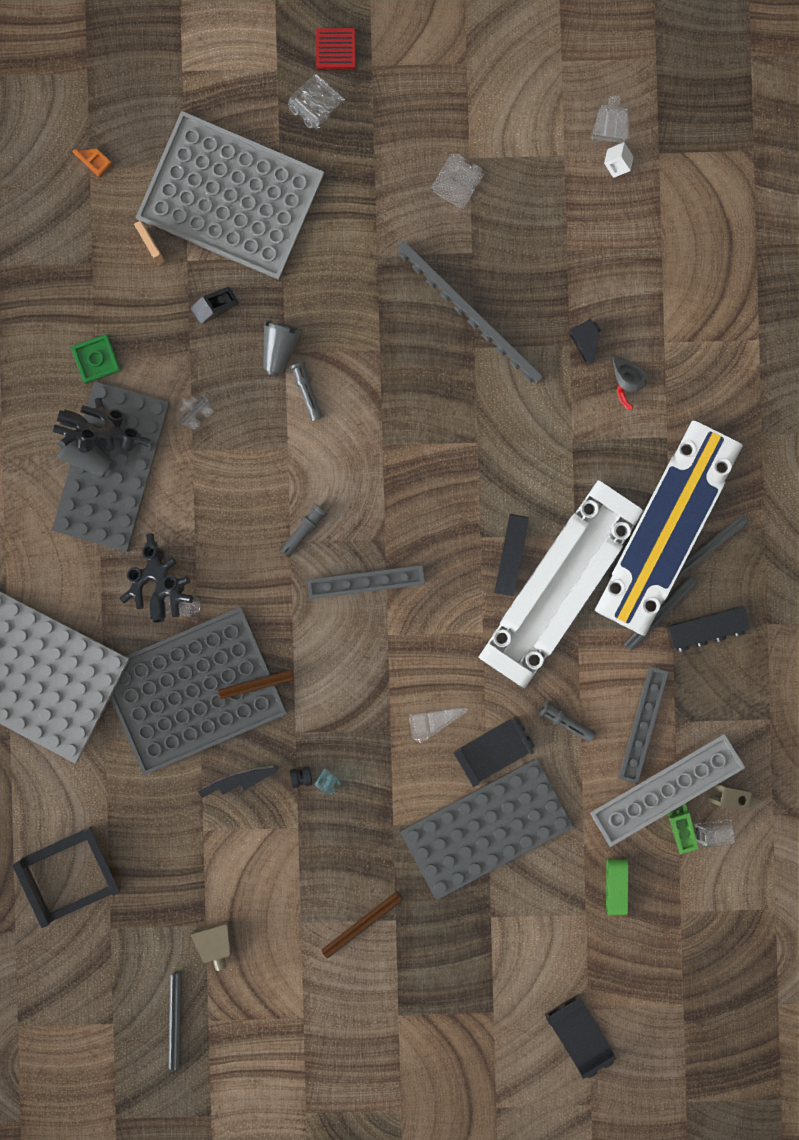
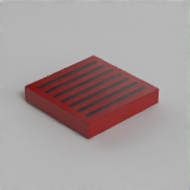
[316,28,355,69]

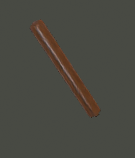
[322,892,402,958]

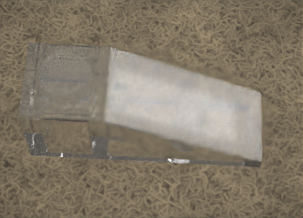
[409,707,467,742]

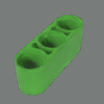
[606,859,628,915]

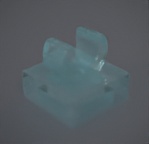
[314,768,341,795]

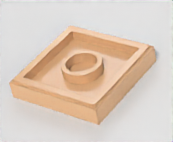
[134,221,165,265]

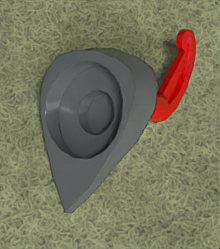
[612,356,647,410]

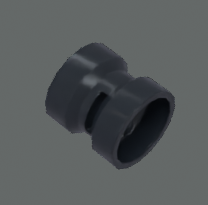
[290,766,312,789]

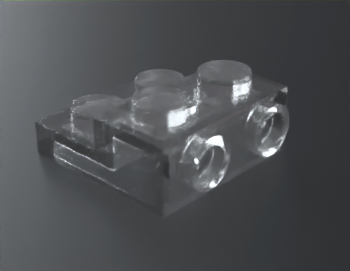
[288,73,344,130]
[430,153,484,210]

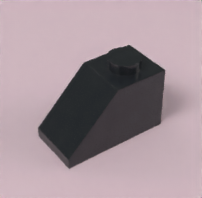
[191,286,239,324]
[568,319,601,366]

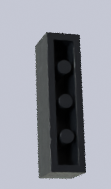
[666,606,750,652]

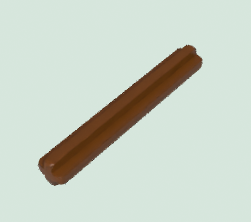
[218,670,294,699]

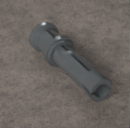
[289,361,323,421]
[279,503,327,557]
[538,700,596,743]

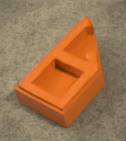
[72,149,113,178]

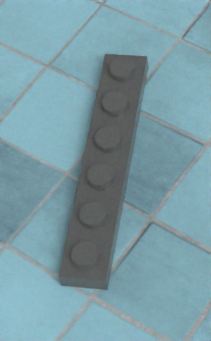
[307,565,425,599]
[618,666,669,784]

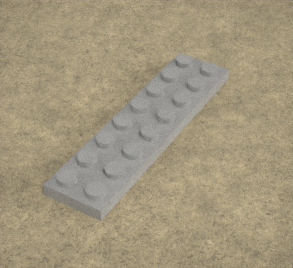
[590,734,745,847]

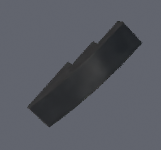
[494,514,529,596]

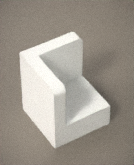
[604,142,633,178]

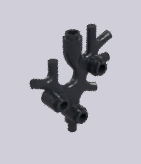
[53,398,150,453]
[120,533,194,623]

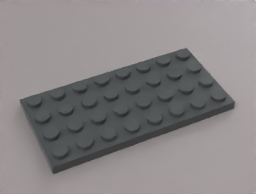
[52,381,170,552]
[400,758,573,900]

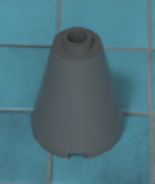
[263,320,303,376]
[56,429,113,477]

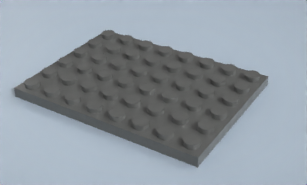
[110,607,287,775]

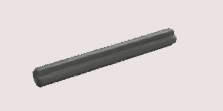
[675,515,749,581]
[624,576,697,650]
[168,972,181,1070]

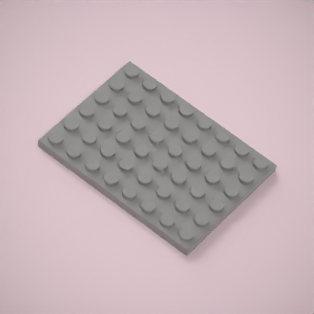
[136,111,325,280]
[0,591,130,764]

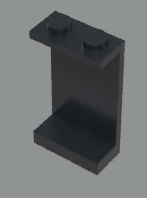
[453,717,535,788]
[545,994,616,1079]

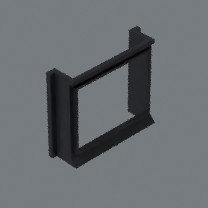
[12,826,120,929]

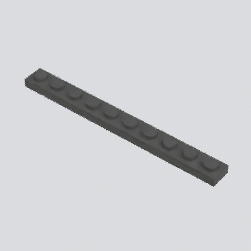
[398,241,543,384]

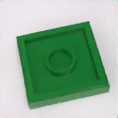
[71,334,121,384]

